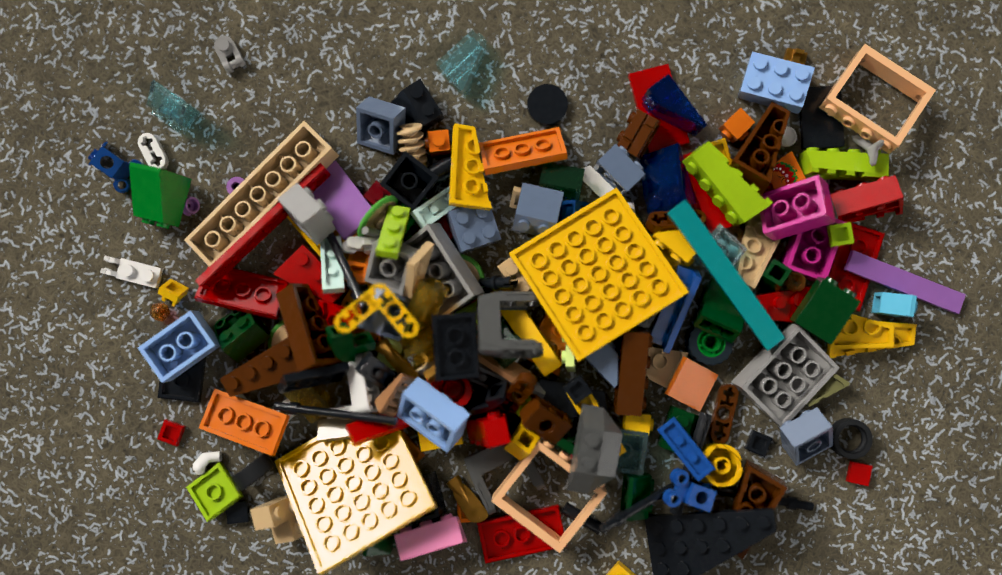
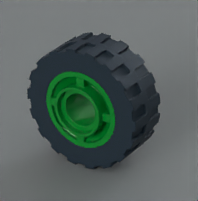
[684,326,734,366]

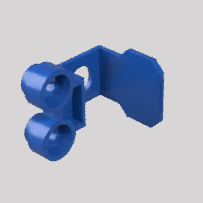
[88,141,143,193]
[663,468,717,513]

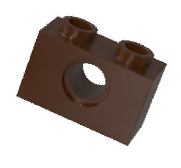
[519,394,572,445]

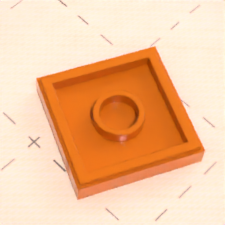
[664,356,718,412]

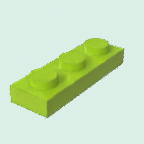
[376,205,410,259]

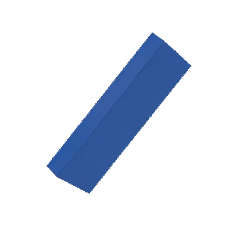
[657,417,715,482]

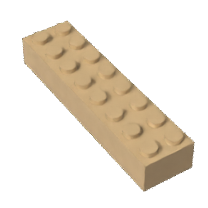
[184,121,339,267]

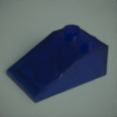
[642,74,707,136]
[640,143,696,214]

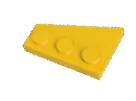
[828,314,894,349]

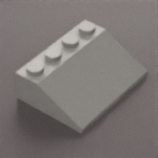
[404,223,485,330]
[731,322,840,427]

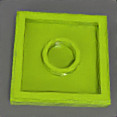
[186,462,244,522]

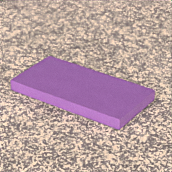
[313,160,372,241]

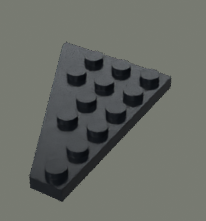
[645,508,777,575]

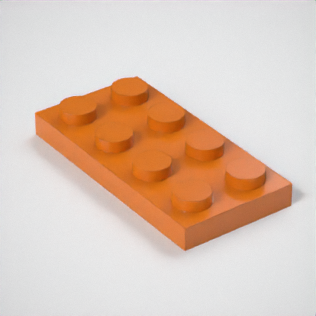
[479,127,568,175]
[199,388,290,456]

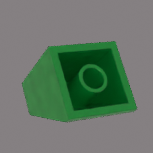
[129,162,192,229]

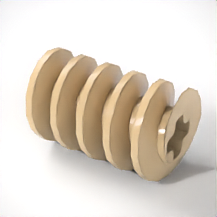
[397,123,427,166]

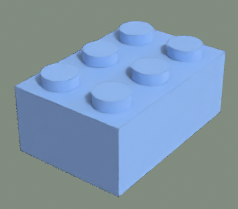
[738,52,815,114]
[138,310,220,383]
[397,377,470,453]

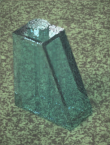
[436,30,487,98]

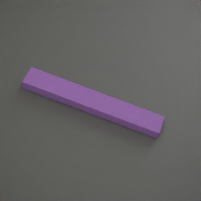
[844,251,966,314]

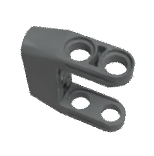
[477,291,544,358]
[464,434,546,515]

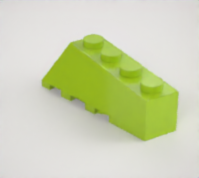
[682,141,773,226]
[799,147,889,181]

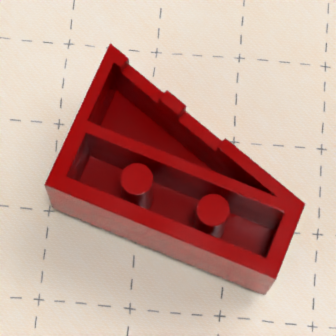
[830,175,904,223]
[273,244,350,304]
[466,408,511,448]

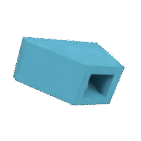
[871,292,918,317]

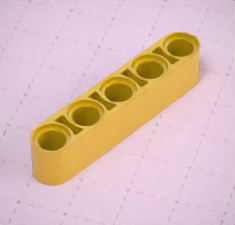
[490,289,563,377]

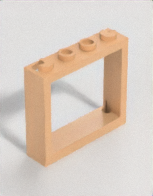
[819,44,936,154]
[491,438,607,553]

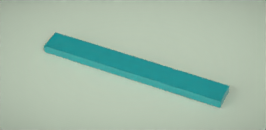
[667,200,785,351]

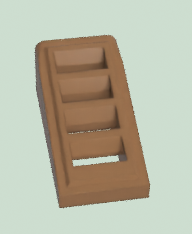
[374,373,416,417]

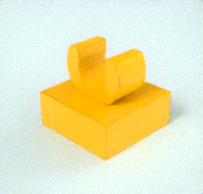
[158,279,189,307]

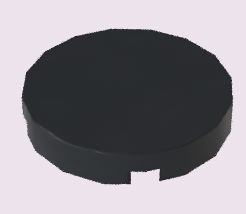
[527,84,568,126]

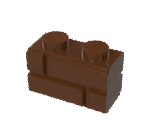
[616,109,662,159]

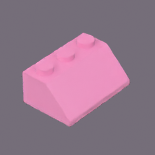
[394,513,467,561]

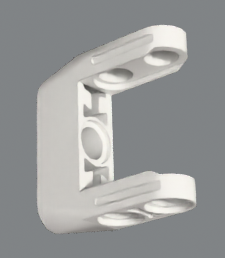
[327,351,380,419]

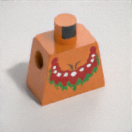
[757,151,806,195]

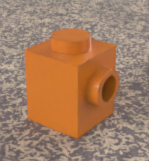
[719,108,755,143]
[424,129,451,156]

